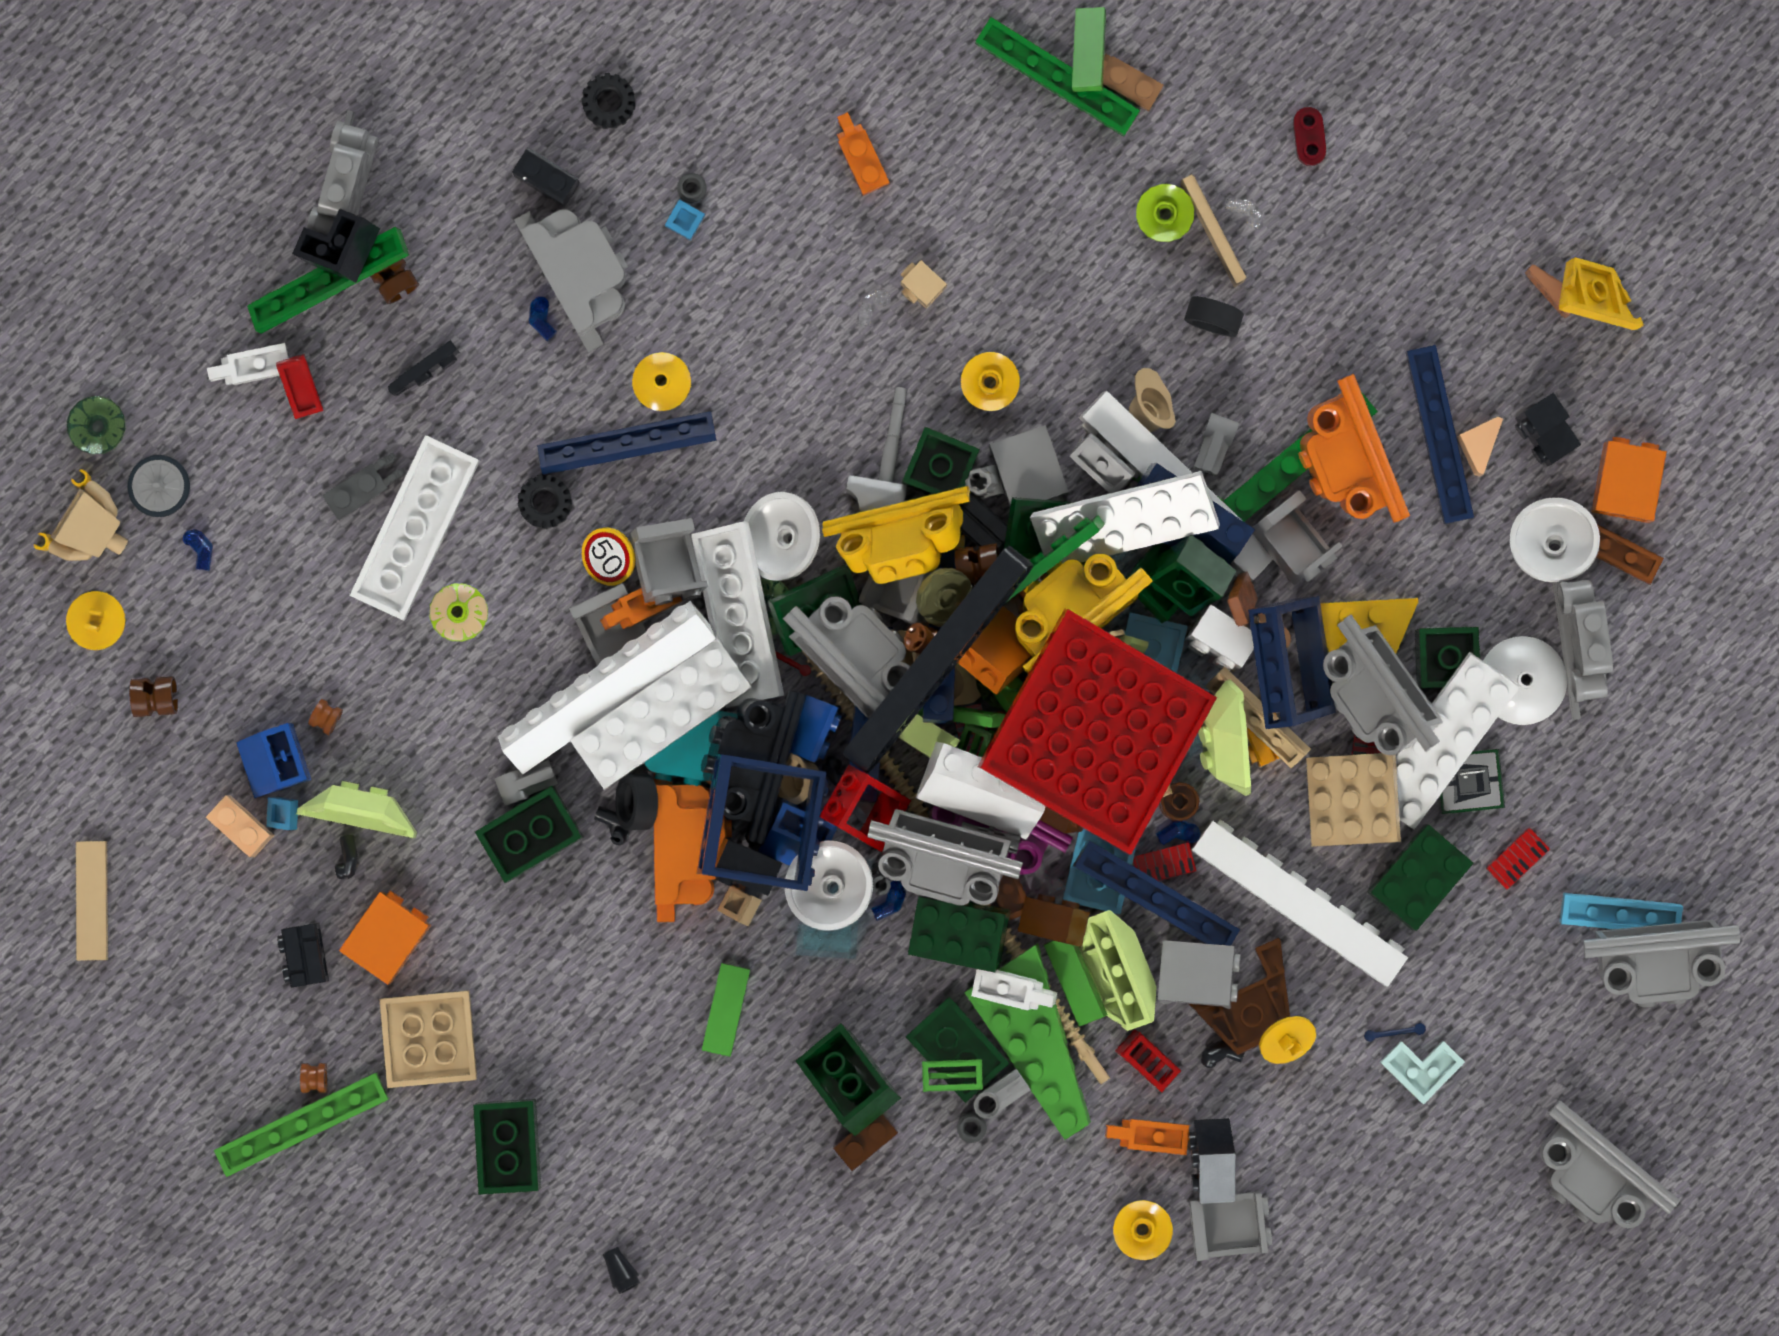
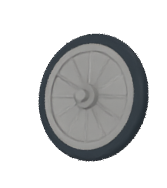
[127,455,190,517]

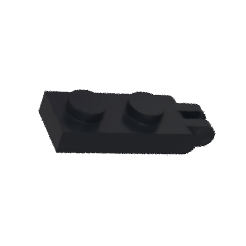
[388,340,460,396]

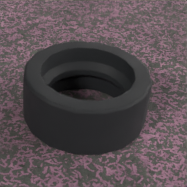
[1184,296,1244,337]
[615,774,658,830]

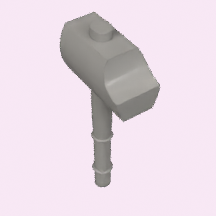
[846,387,907,512]

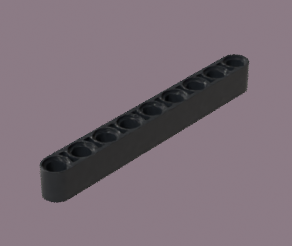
[843,546,1034,774]

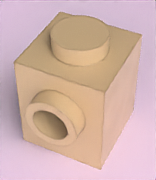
[901,260,947,309]

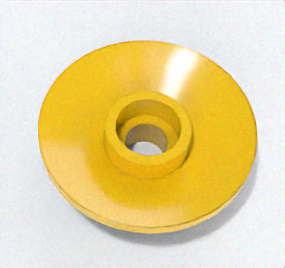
[632,352,691,411]
[961,352,1020,411]
[1113,1200,1173,1260]

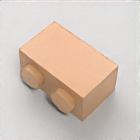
[206,795,275,857]

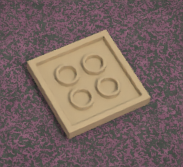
[1306,753,1401,847]
[380,990,477,1088]

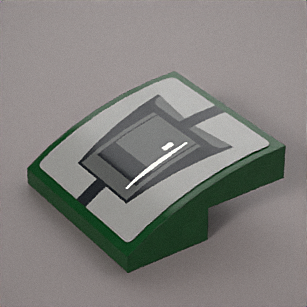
[1440,749,1505,814]

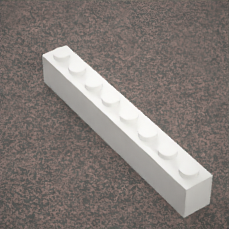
[1079,391,1273,580]
[498,601,716,774]
[1191,820,1408,987]

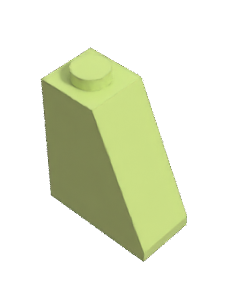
[898,714,960,758]

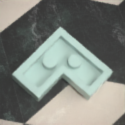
[1380,1041,1465,1105]

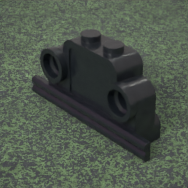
[701,690,807,844]

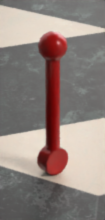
[775,651,811,676]

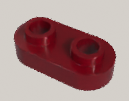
[1293,107,1326,166]

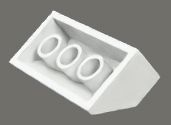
[916,742,1045,840]

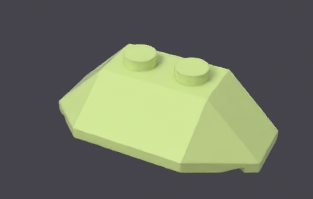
[1198,679,1251,796]
[296,781,417,838]
[1078,910,1157,1031]

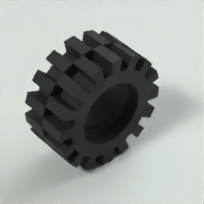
[582,73,636,129]
[517,474,572,529]

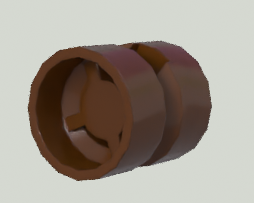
[370,259,420,304]
[955,544,999,585]
[129,676,178,717]
[1159,782,1200,821]

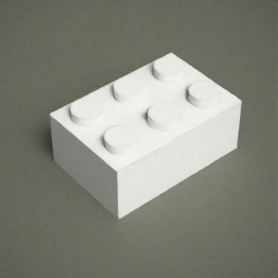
[1185,604,1254,671]

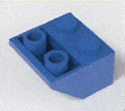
[790,695,842,763]
[236,723,312,799]
[758,797,837,866]

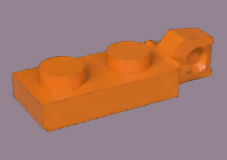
[837,112,890,196]
[600,588,682,630]
[1105,1119,1190,1155]

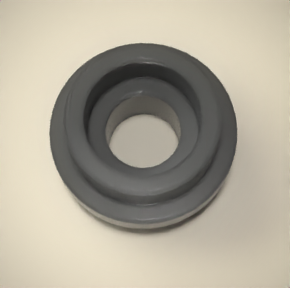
[677,173,707,203]
[957,1113,987,1143]

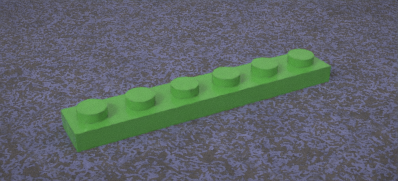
[214,1072,389,1177]

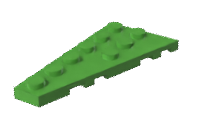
[964,943,1091,1140]

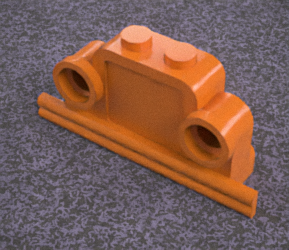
[1298,374,1410,523]
[654,773,732,922]

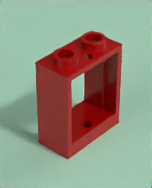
[819,765,911,852]

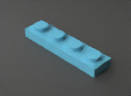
[1560,893,1683,929]

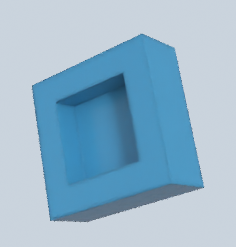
[665,200,705,241]
[266,797,298,830]

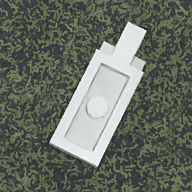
[207,343,289,385]
[971,969,1058,1011]

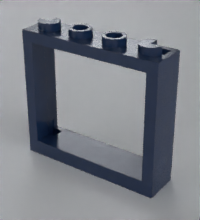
[1248,596,1336,729]
[696,754,829,891]

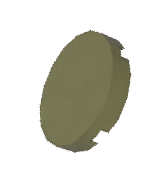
[916,568,973,627]

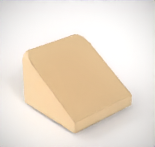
[717,885,762,926]

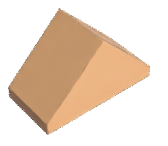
[1456,417,1503,477]

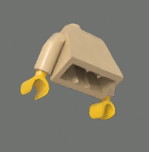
[34,469,128,561]

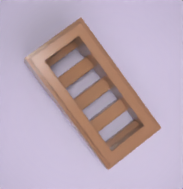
[1525,265,1571,318]

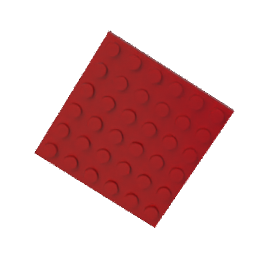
[977,609,1217,855]

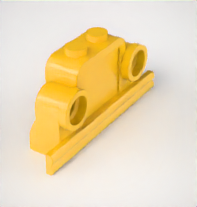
[822,486,970,584]
[1015,554,1153,674]

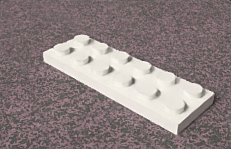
[350,435,480,621]
[1030,471,1220,564]
[691,521,784,708]
[570,638,752,790]
[1396,652,1520,830]

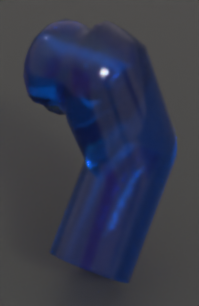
[528,296,557,342]
[183,529,213,571]
[1155,820,1201,846]
[871,880,906,921]

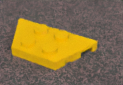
[1559,257,1644,330]
[1320,598,1418,654]

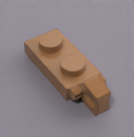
[1103,54,1164,112]

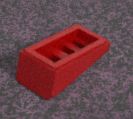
[1115,1029,1182,1093]

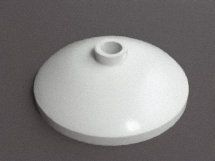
[744,492,820,581]
[1510,498,1600,582]
[1483,636,1567,725]
[785,841,873,931]

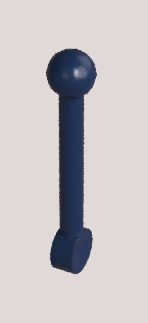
[1364,1023,1426,1042]

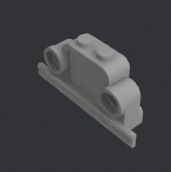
[307,110,379,236]
[514,210,628,353]
[1553,580,1613,720]
[783,597,910,719]
[1323,615,1443,755]
[867,809,1023,905]
[1583,919,1740,1007]
[1540,1100,1680,1228]

